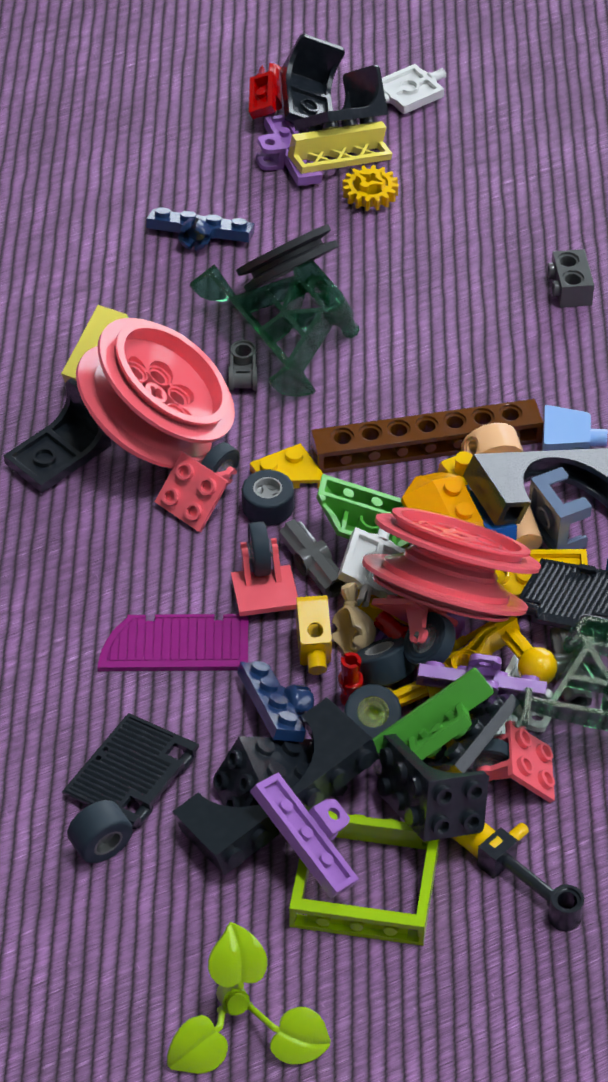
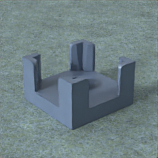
[529,467,592,549]

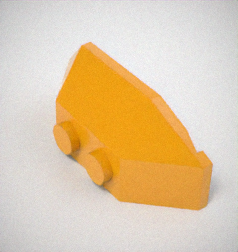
[401,472,484,527]

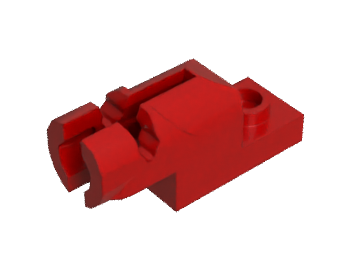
[249,63,283,119]

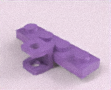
[255,114,322,186]
[416,653,547,703]
[250,772,359,899]

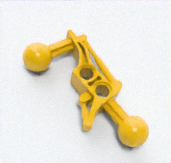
[361,616,557,726]

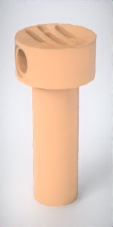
[461,423,542,549]

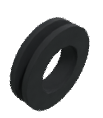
[236,224,339,292]

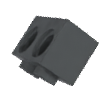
[547,249,594,308]

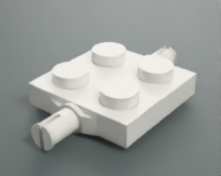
[382,64,446,114]
[337,527,405,607]

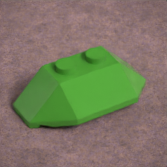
[316,474,411,548]

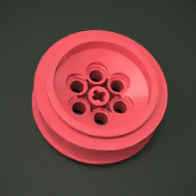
[76,318,235,469]
[362,507,541,622]

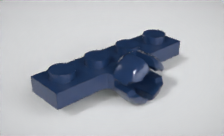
[146,207,255,251]
[237,661,314,742]

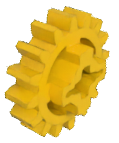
[342,165,399,211]

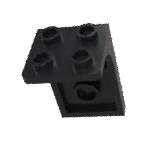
[280,34,345,130]
[294,65,388,132]
[3,378,112,493]
[377,734,489,842]
[213,736,348,807]

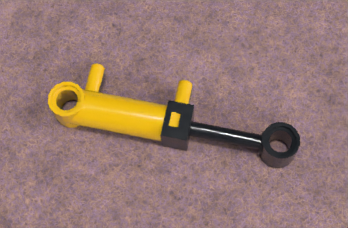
[452,823,585,932]

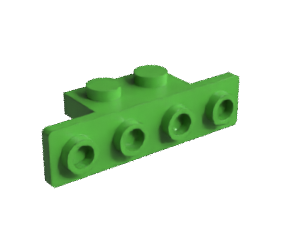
[373,668,494,760]

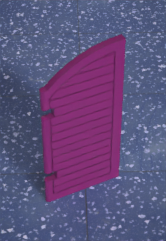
[97,614,249,672]

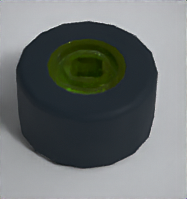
[344,684,402,738]

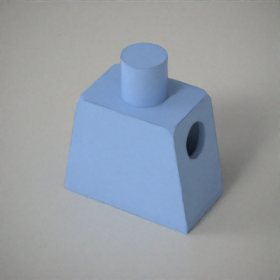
[542,405,608,451]

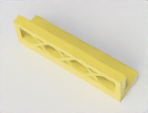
[288,121,393,174]

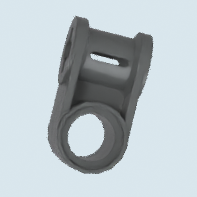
[229,340,257,391]

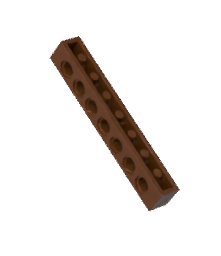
[311,399,544,473]

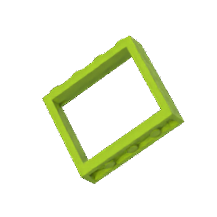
[289,811,440,946]

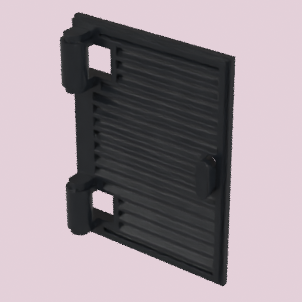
[516,558,608,637]
[62,713,199,829]

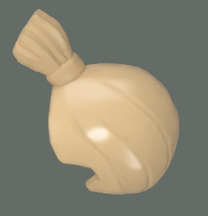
[331,582,376,654]

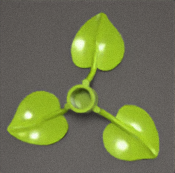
[167,922,331,1074]

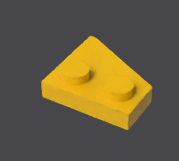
[250,443,323,488]

